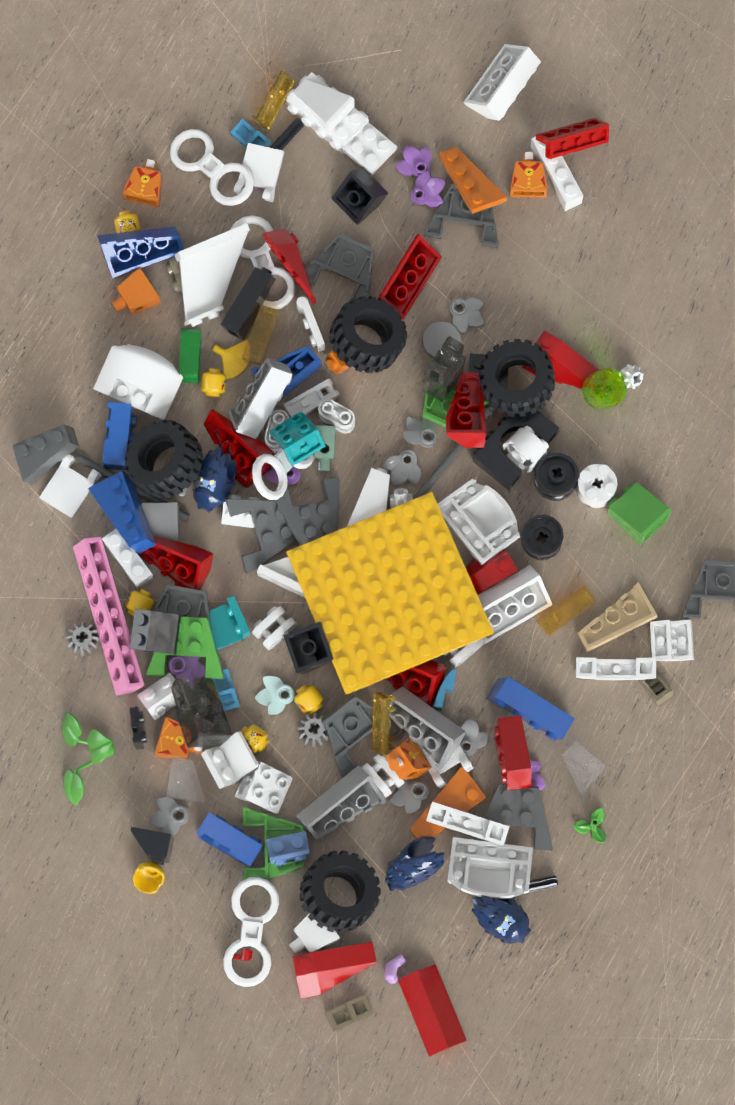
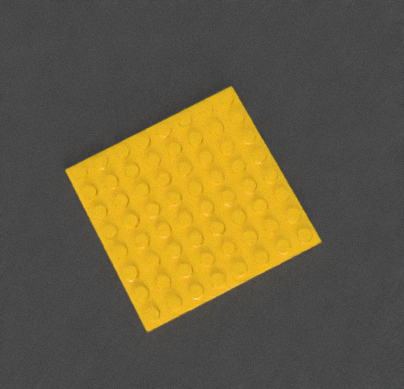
[286,492,494,695]

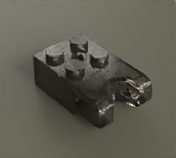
[423,336,466,402]
[171,678,232,748]

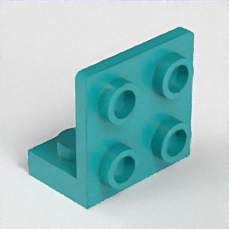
[269,412,326,467]
[210,596,251,650]

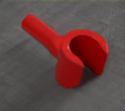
[223,949,253,961]

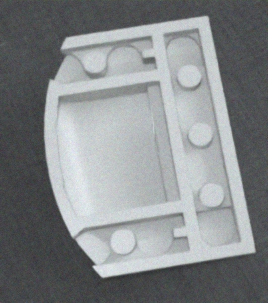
[93,345,183,420]
[438,479,520,565]
[447,837,533,899]

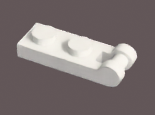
[296,297,325,352]
[283,379,340,417]

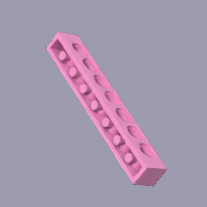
[73,537,144,695]

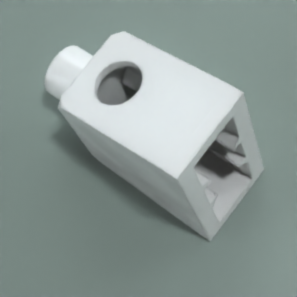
[289,914,340,954]

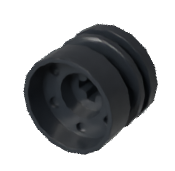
[521,515,564,560]

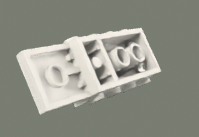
[286,72,397,176]

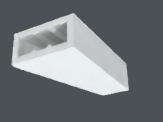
[347,468,390,526]

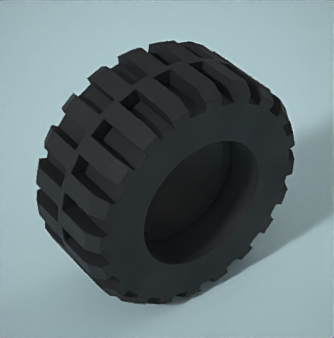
[329,296,407,373]
[479,339,555,417]
[125,420,203,498]
[299,850,381,933]

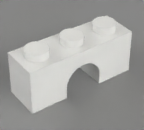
[102,529,154,590]

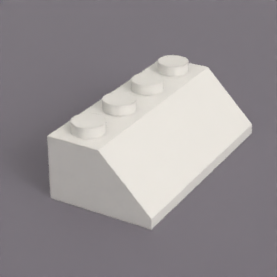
[463,44,541,121]
[478,565,552,644]

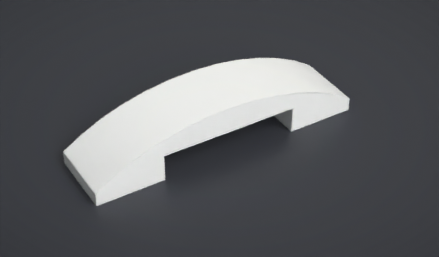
[576,657,656,680]
[426,802,510,846]

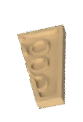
[578,582,657,652]

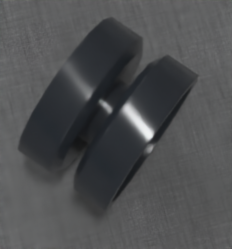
[534,453,579,501]

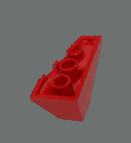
[262,229,316,305]
[522,330,608,393]
[445,372,486,448]
[203,409,275,488]
[136,536,214,590]
[465,549,518,595]
[386,660,446,707]
[292,942,377,999]

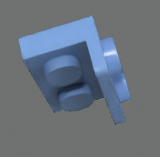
[266,831,311,866]

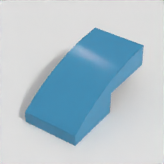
[229,119,272,148]
[210,668,240,712]
[434,669,456,711]

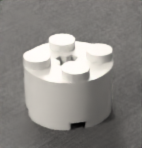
[503,426,549,473]
[576,464,617,508]

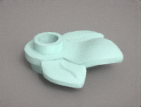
[255,676,295,715]

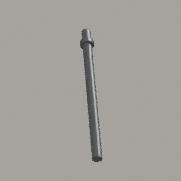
[413,405,495,499]
[75,454,190,521]

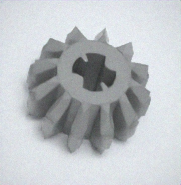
[66,622,100,656]
[297,713,329,747]

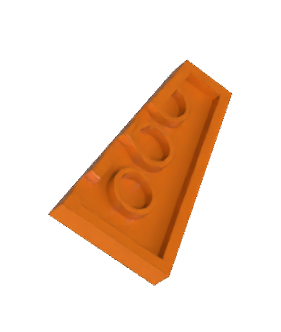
[439,147,507,214]
[410,766,486,839]

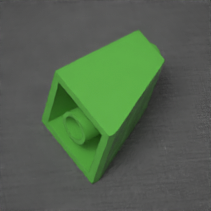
[607,482,672,546]

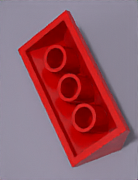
[378,234,442,320]
[398,964,467,1057]

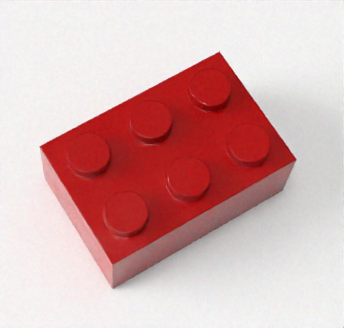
[494,715,531,790]

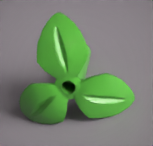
[573,808,606,843]

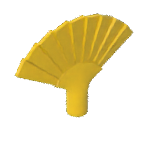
[212,340,251,379]

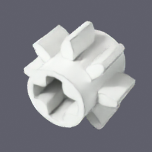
[619,364,644,389]
[389,488,413,507]

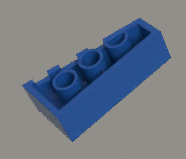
[97,227,184,278]
[88,471,156,553]
[486,676,575,741]

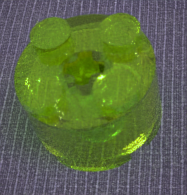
[582,368,627,410]

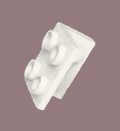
[201,731,259,789]
[235,761,293,814]

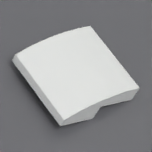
[650,620,694,661]

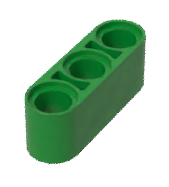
[179,328,202,383]

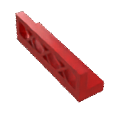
[536,118,609,159]

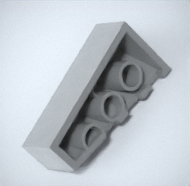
[228,358,292,439]
[383,687,466,770]
[296,765,387,839]

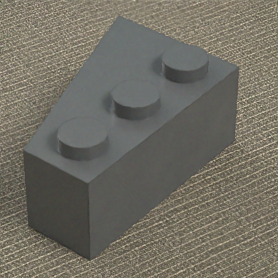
[13,424,79,485]

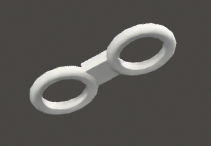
[170,129,254,206]
[231,215,296,310]
[252,449,315,500]
[223,877,279,987]

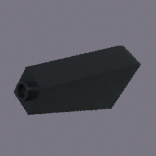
[220,267,276,340]

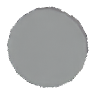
[422,321,461,360]

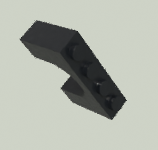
[473,409,559,490]

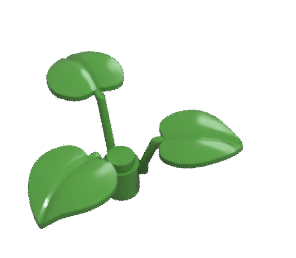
[62,712,115,805]

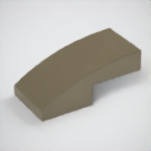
[325,994,373,1032]

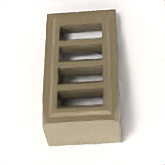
[638,670,673,706]

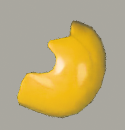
[132,861,165,893]

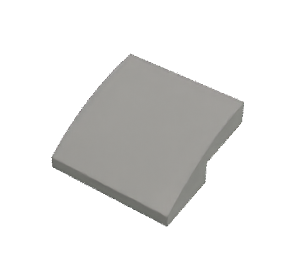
[141,502,180,542]

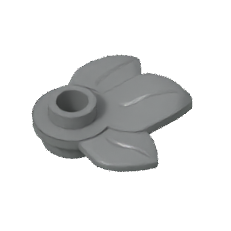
[449,297,484,333]
[403,417,437,448]
[384,450,421,486]
[460,718,488,757]
[390,779,429,814]
[149,797,189,836]

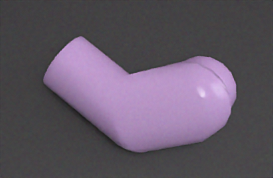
[384,954,406,984]

